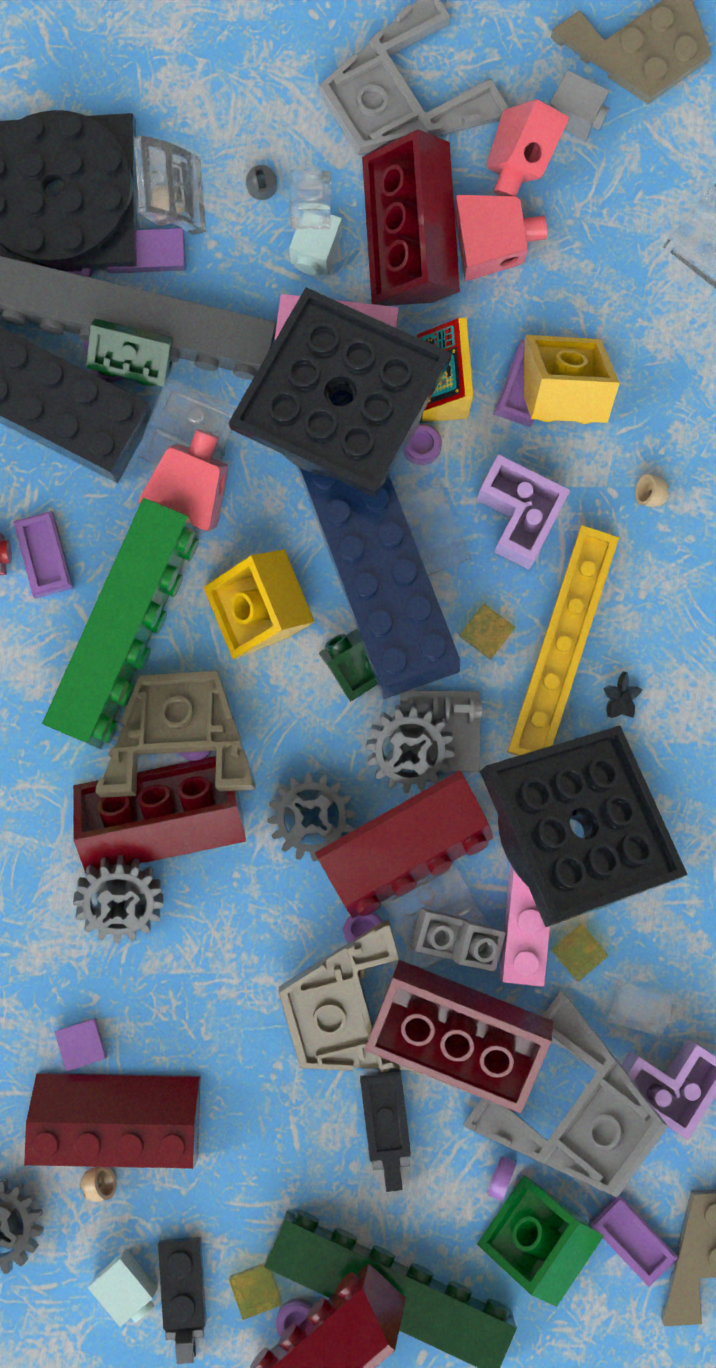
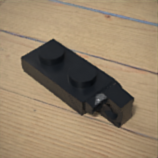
[360,1070,411,1192]
[158,1237,207,1364]

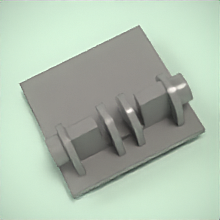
[400,691,482,772]

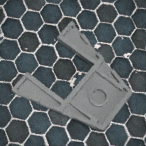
[319,0,509,155]
[463,991,668,1197]

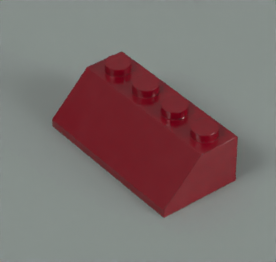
[362,129,460,306]
[73,756,246,873]
[315,770,494,919]
[364,960,553,1114]
[24,1073,201,1169]
[250,1264,406,1368]

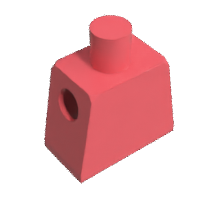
[487,99,569,197]
[454,195,547,281]
[138,429,228,532]

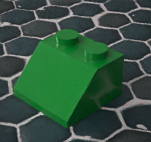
[477,1175,604,1307]

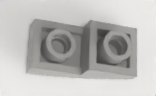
[410,908,506,972]

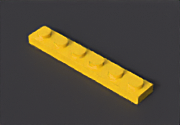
[507,525,619,756]

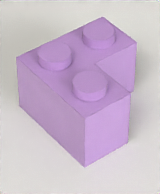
[477,454,570,570]
[621,1039,716,1140]

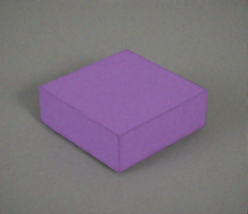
[55,1018,108,1072]

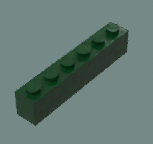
[264,1210,517,1368]

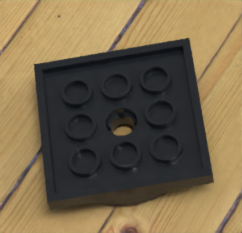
[0,110,137,271]
[228,287,451,498]
[480,726,688,927]

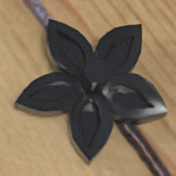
[603,671,642,718]

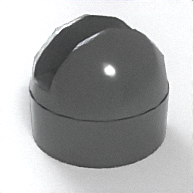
[246,165,277,200]

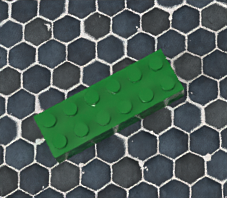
[42,497,199,749]

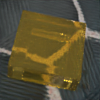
[459,604,516,660]
[550,923,609,982]
[228,1263,283,1320]

